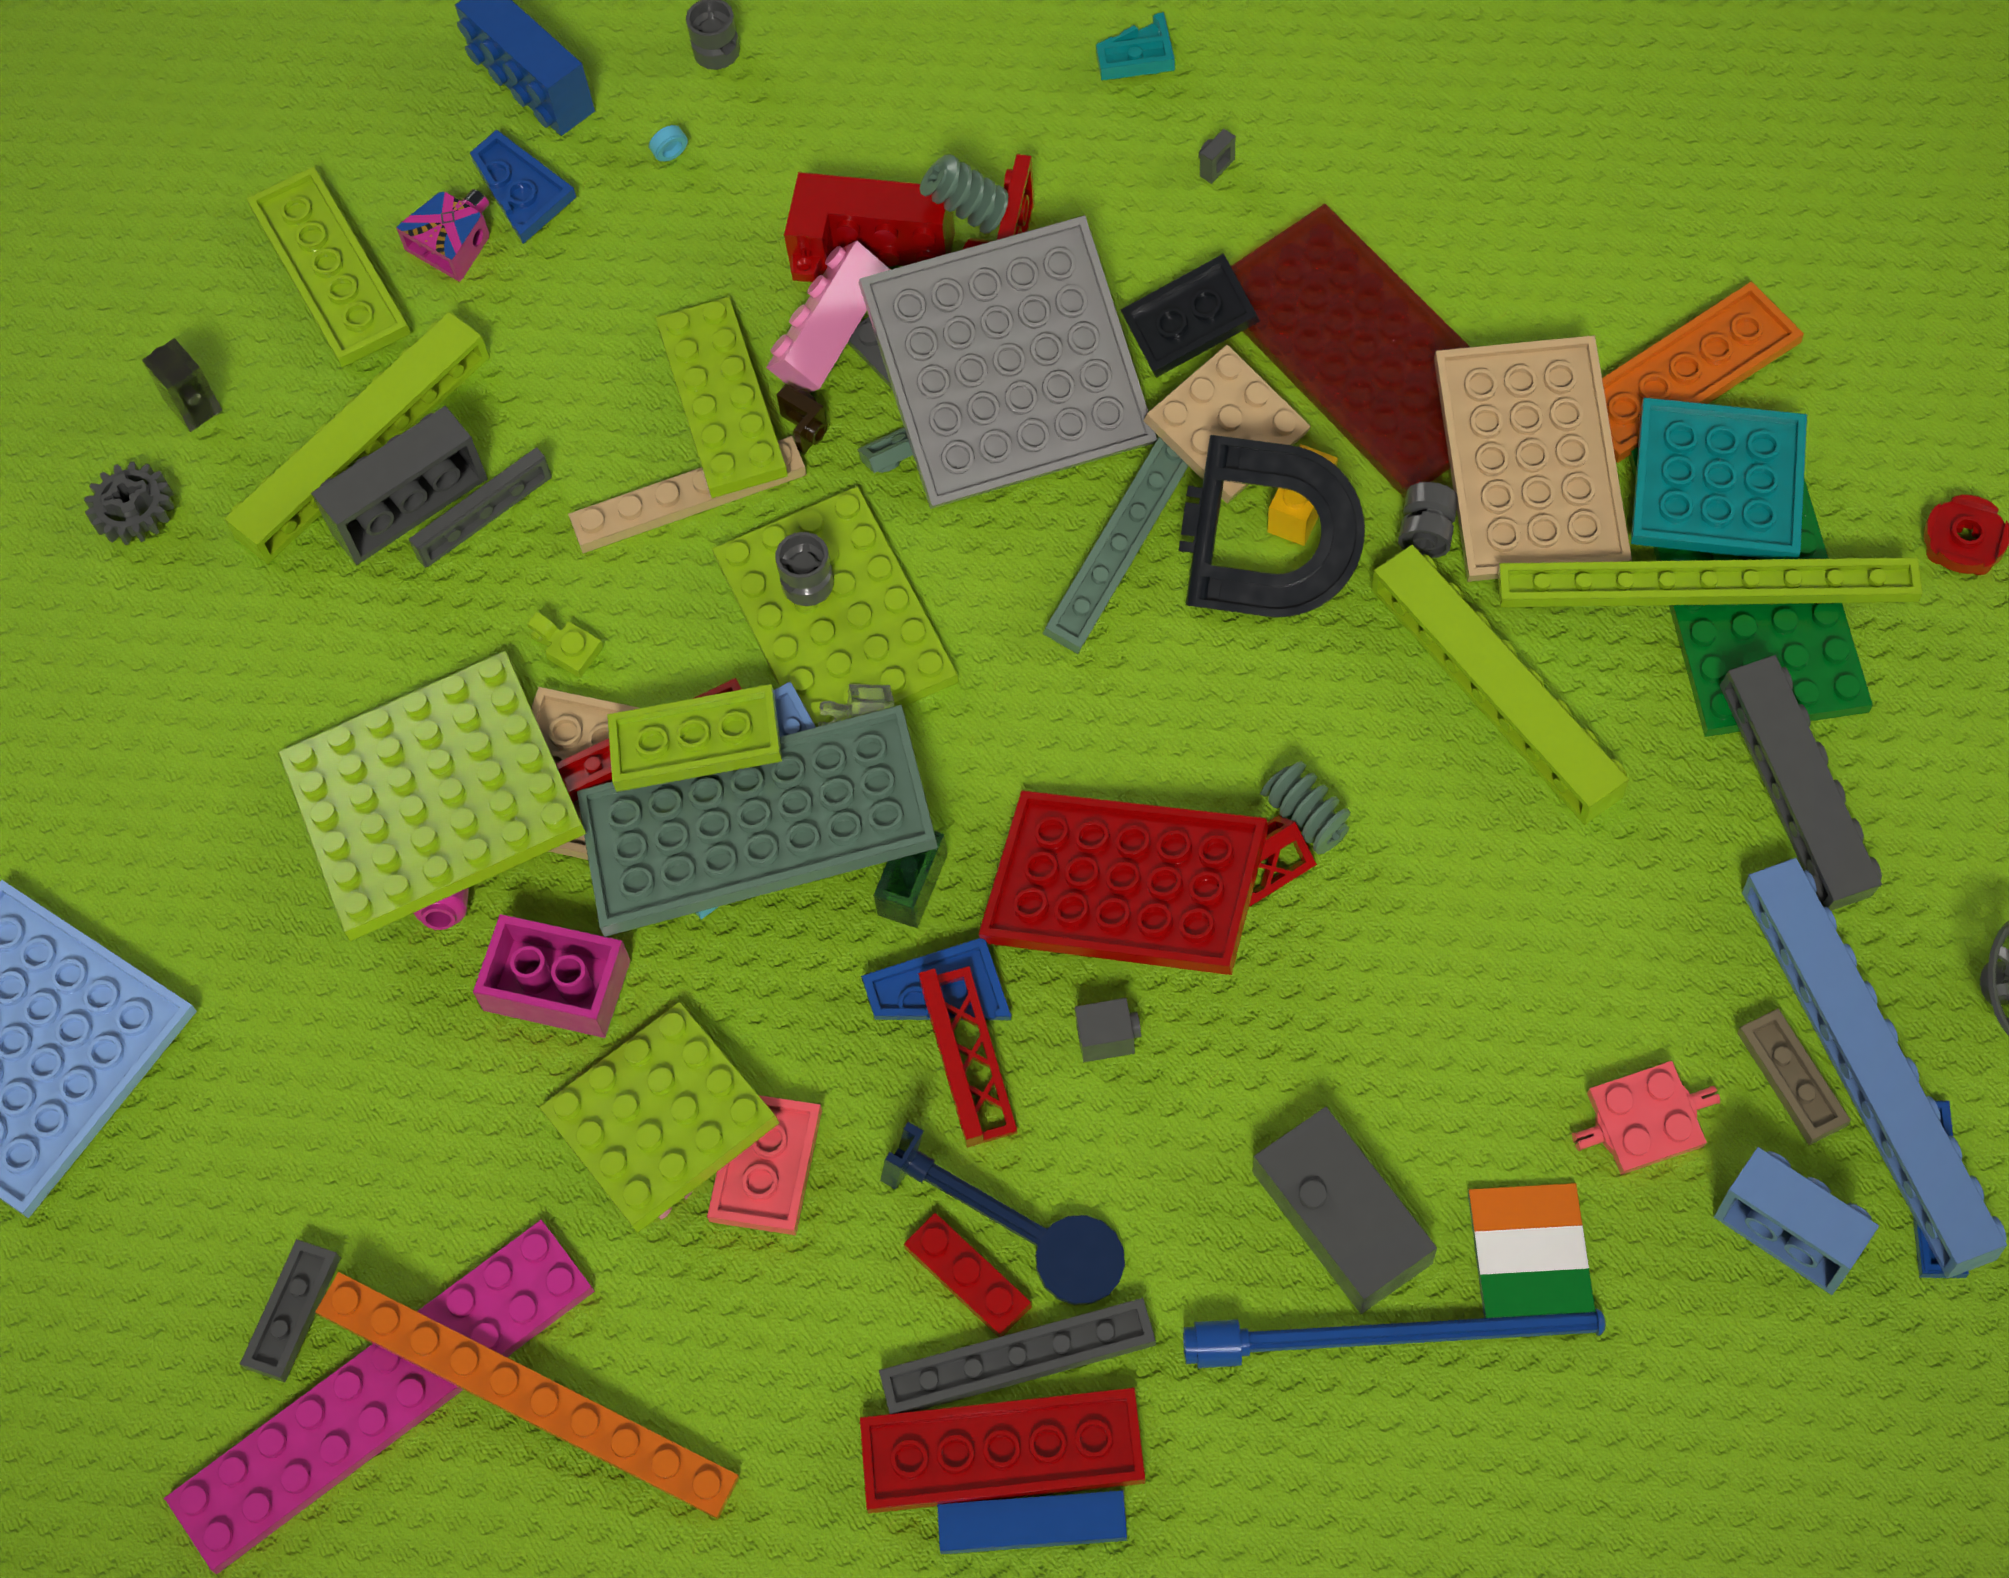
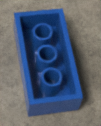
[455,0,595,136]

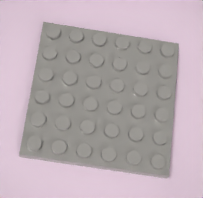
[858,215,1157,509]

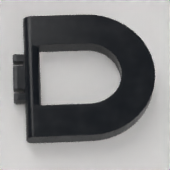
[1179,435,1365,618]

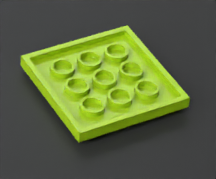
[540,1002,779,1233]

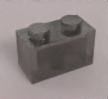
[142,338,222,432]

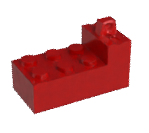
[784,172,955,282]

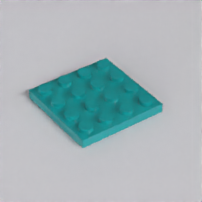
[1631,398,1807,559]

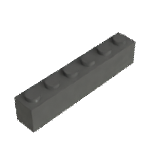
[1720,655,1882,911]

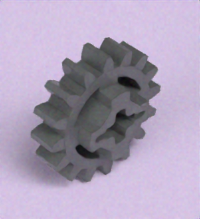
[84,462,174,545]

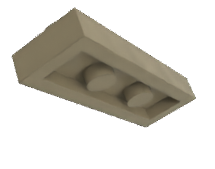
[1737,1009,1851,1145]

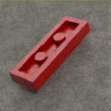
[904,1213,1032,1337]

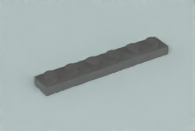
[879,1298,1156,1414]

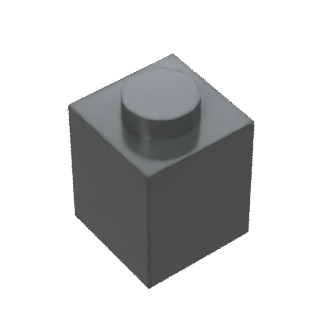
[1075,998,1142,1063]

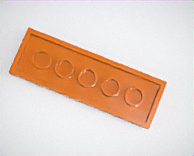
[1602,281,1804,463]

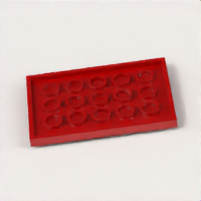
[978,791,1268,975]

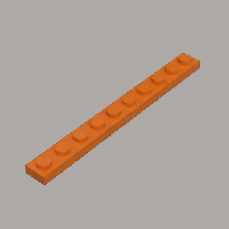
[315,1272,740,1519]

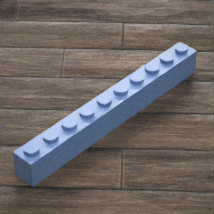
[1742,858,2007,1279]

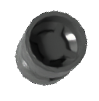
[686,0,740,70]
[1398,482,1457,558]
[775,532,834,606]

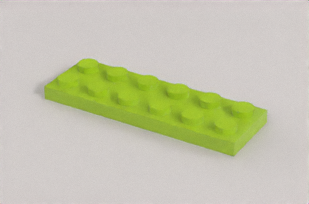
[246,166,411,367]
[655,297,788,498]

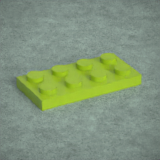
[607,684,782,792]

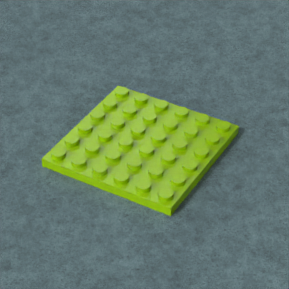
[279,651,586,941]

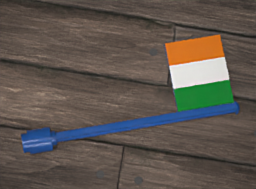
[1183,1183,1606,1368]

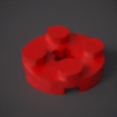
[1923,495,2009,575]

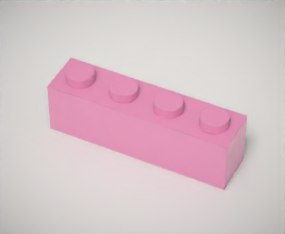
[766,240,891,393]

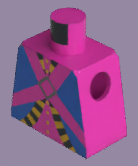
[396,189,489,282]

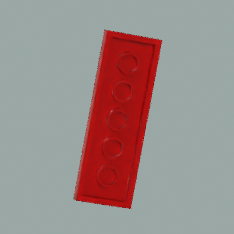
[860,1388,1145,1514]

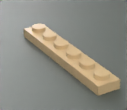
[568,436,807,553]

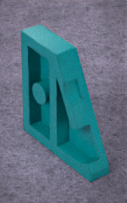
[1096,12,1175,81]

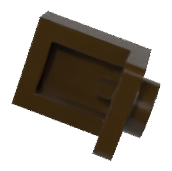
[776,384,827,453]

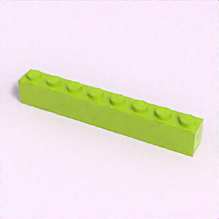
[224,312,490,565]
[1372,544,1629,825]

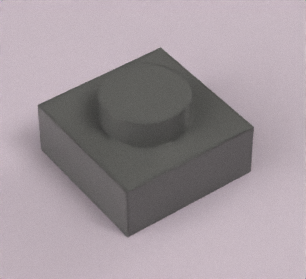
[1199,129,1236,184]

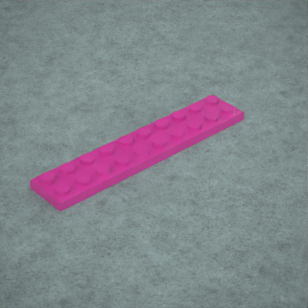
[164,1219,595,1574]

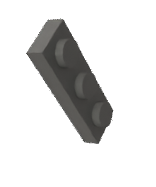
[240,1239,341,1382]

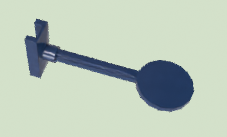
[880,1122,1125,1305]

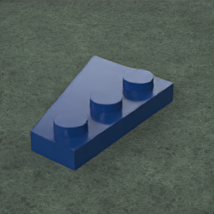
[470,130,576,244]
[861,938,1011,1020]

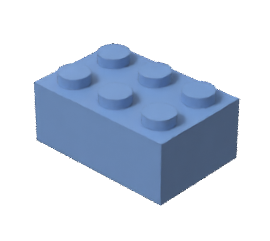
[1714,1147,1879,1295]

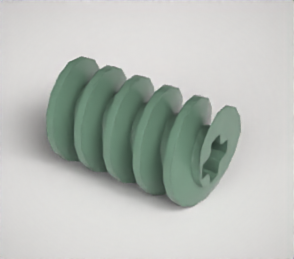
[919,154,1008,234]
[1260,761,1351,855]

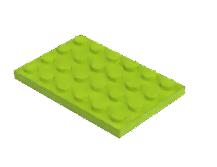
[712,486,959,727]

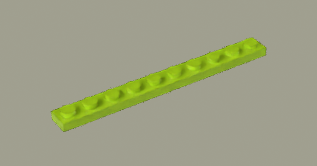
[1498,557,1923,607]

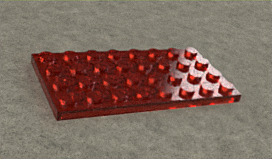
[1231,204,1470,499]

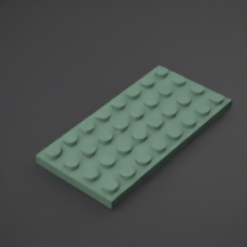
[577,705,938,937]

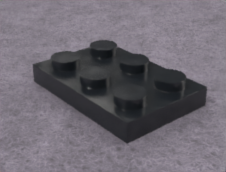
[1121,253,1260,378]

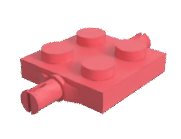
[1572,1061,1720,1175]

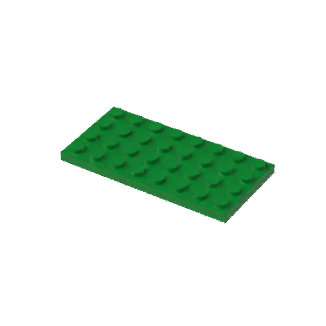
[1628,447,1873,737]

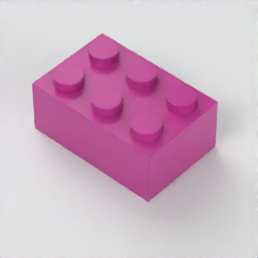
[473,914,631,1038]

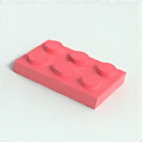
[707,1095,822,1236]

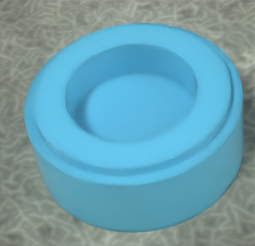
[649,125,688,162]

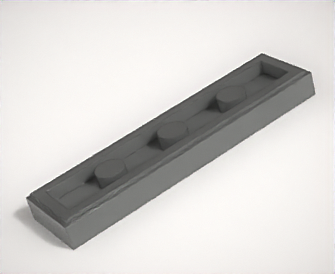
[409,447,552,568]

